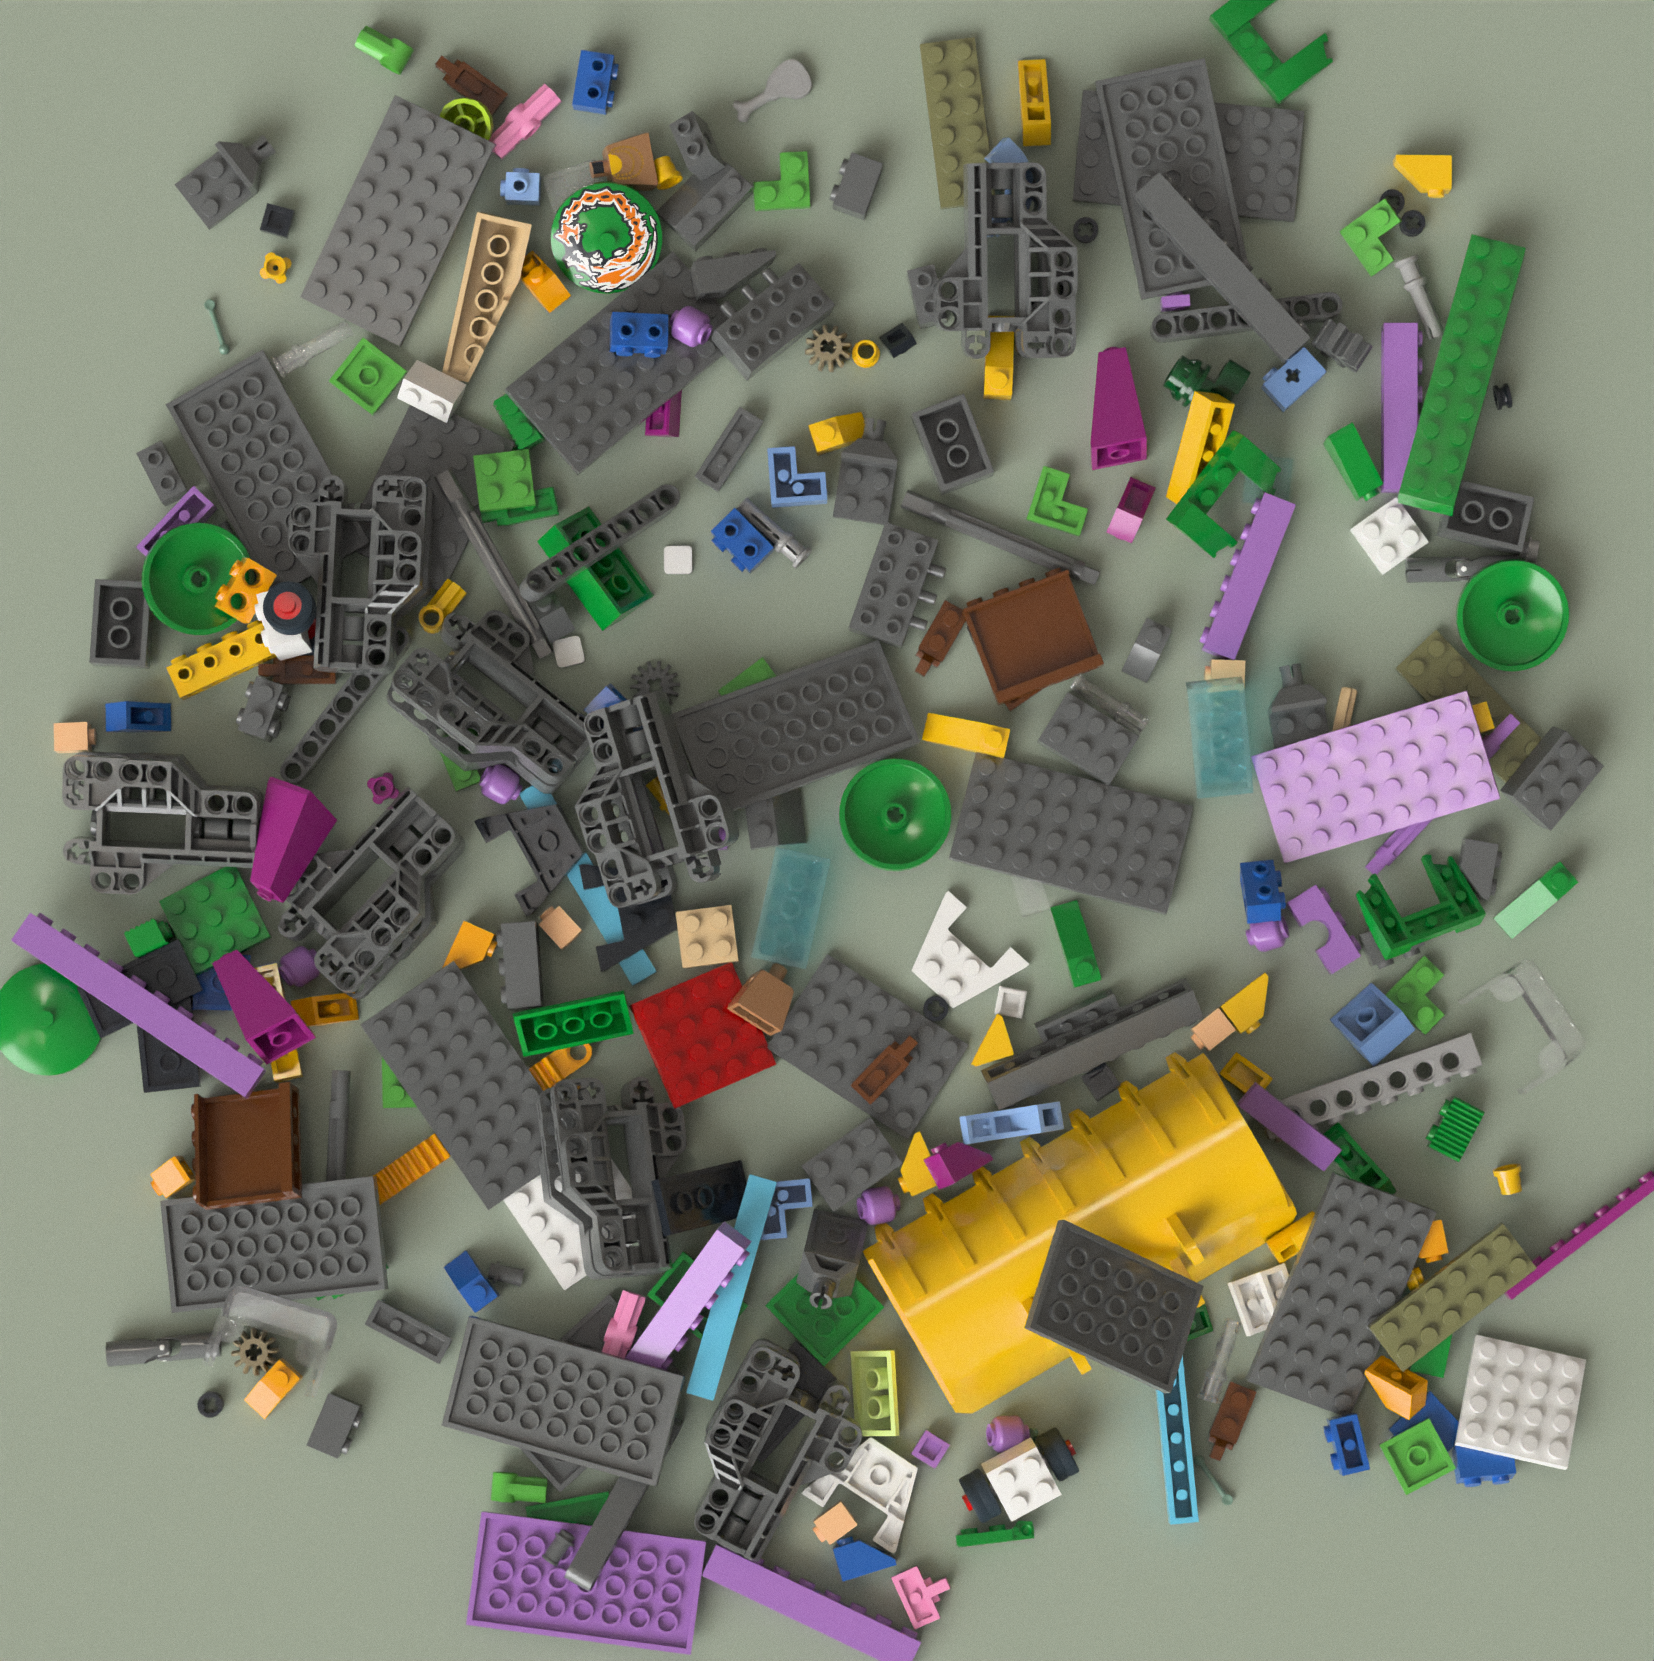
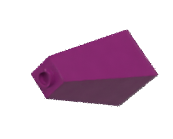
[1090,347,1147,470]
[250,777,337,903]
[212,950,316,1065]

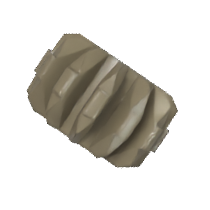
[805,325,852,373]
[231,1328,280,1376]

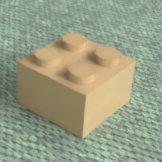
[676,905,739,969]

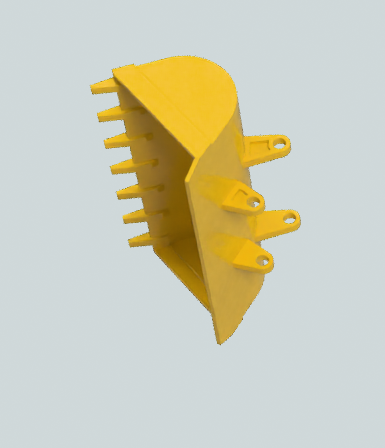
[862,1052,1297,1414]

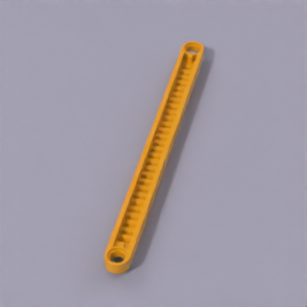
[373,1043,592,1205]

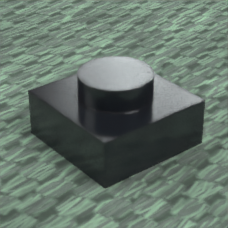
[260,203,295,239]
[879,323,917,359]
[1081,1062,1121,1102]

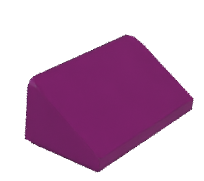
[645,390,682,437]

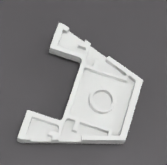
[912,891,1029,1008]
[802,1437,918,1554]

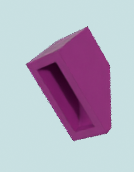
[1106,477,1156,543]
[924,1142,993,1190]

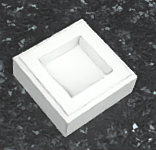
[994,986,1027,1019]

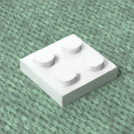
[1350,497,1429,575]

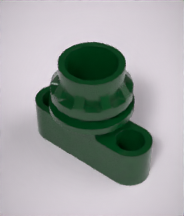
[1163,355,1251,407]

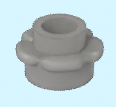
[1520,536,1540,563]

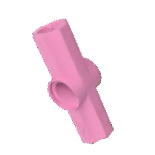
[489,84,561,159]
[602,1289,646,1358]

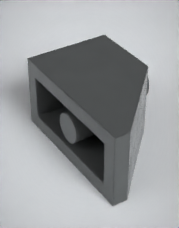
[1122,618,1172,683]

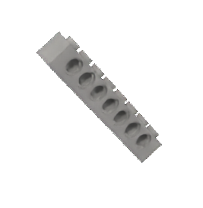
[1262,1033,1482,1143]

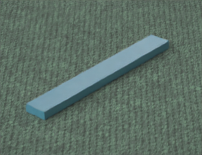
[519,785,657,986]
[686,1174,777,1401]

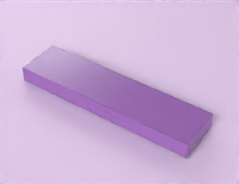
[1237,1082,1342,1171]

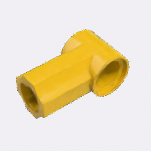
[419,579,467,634]

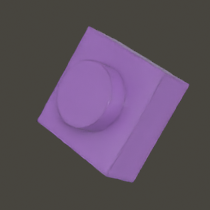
[1160,292,1191,312]
[911,1430,950,1469]

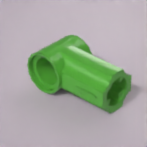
[354,26,414,75]
[490,1472,548,1503]

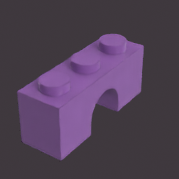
[1286,885,1362,975]

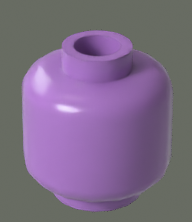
[669,306,713,347]
[479,764,522,805]
[1246,916,1289,952]
[278,946,320,987]
[857,1186,900,1225]
[986,1415,1030,1453]

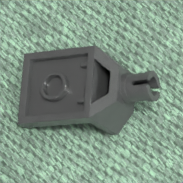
[175,135,276,230]
[833,418,898,525]
[1267,663,1329,749]
[796,1209,868,1309]

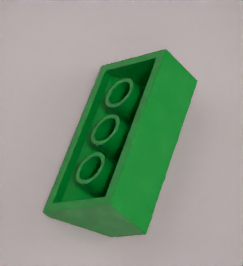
[537,506,654,631]
[513,990,634,1057]

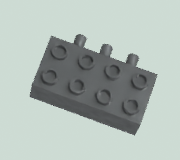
[711,263,835,381]
[849,522,946,649]

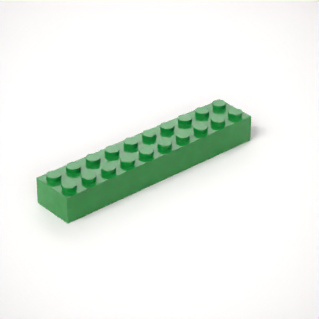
[1398,234,1526,516]

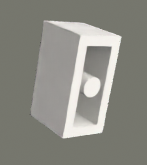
[397,360,466,423]

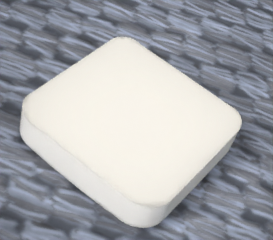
[664,546,692,574]
[553,636,585,668]

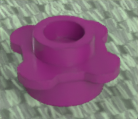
[367,772,399,804]

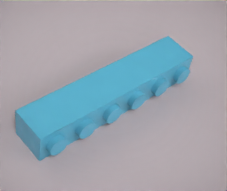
[1156,1355,1199,1525]

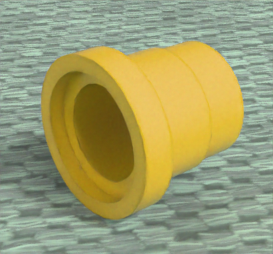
[654,156,683,190]
[852,340,880,368]
[1493,1164,1522,1195]

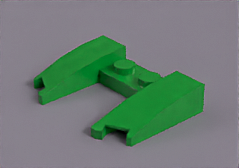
[1209,0,1333,106]
[1166,430,1281,558]
[1356,854,1486,961]

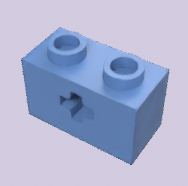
[1261,347,1327,412]

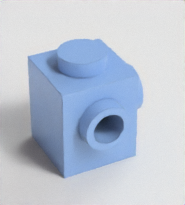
[500,168,541,206]

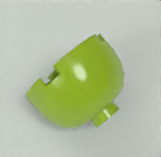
[439,97,494,140]

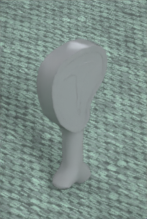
[733,59,812,122]

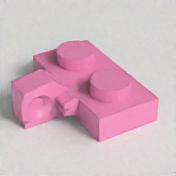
[891,1565,951,1630]

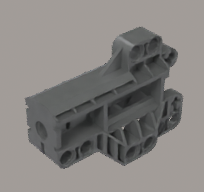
[933,162,1078,359]
[288,475,434,675]
[387,610,591,794]
[575,691,739,908]
[62,751,264,895]
[277,786,466,1000]
[536,1077,687,1280]
[694,1338,862,1562]

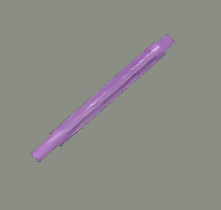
[1365,714,1520,875]

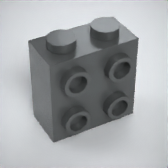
[236,676,291,743]

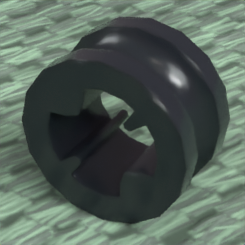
[1379,189,1405,214]
[1399,210,1426,237]
[1073,217,1098,244]
[1493,383,1512,410]
[923,996,948,1021]
[197,1391,224,1418]

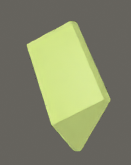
[850,1349,900,1436]

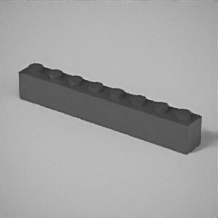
[1133,172,1310,363]
[981,978,1204,1110]

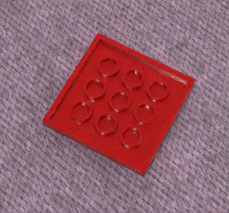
[629,962,776,1109]

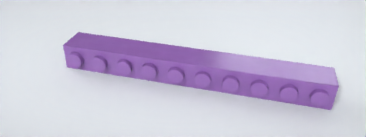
[11,912,266,1099]

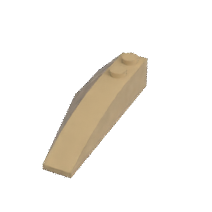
[442,211,532,382]

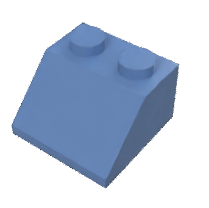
[1330,983,1415,1067]

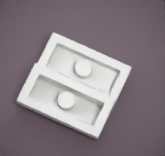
[1227,1263,1289,1336]

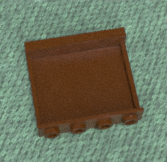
[962,568,1104,706]
[191,1082,302,1210]

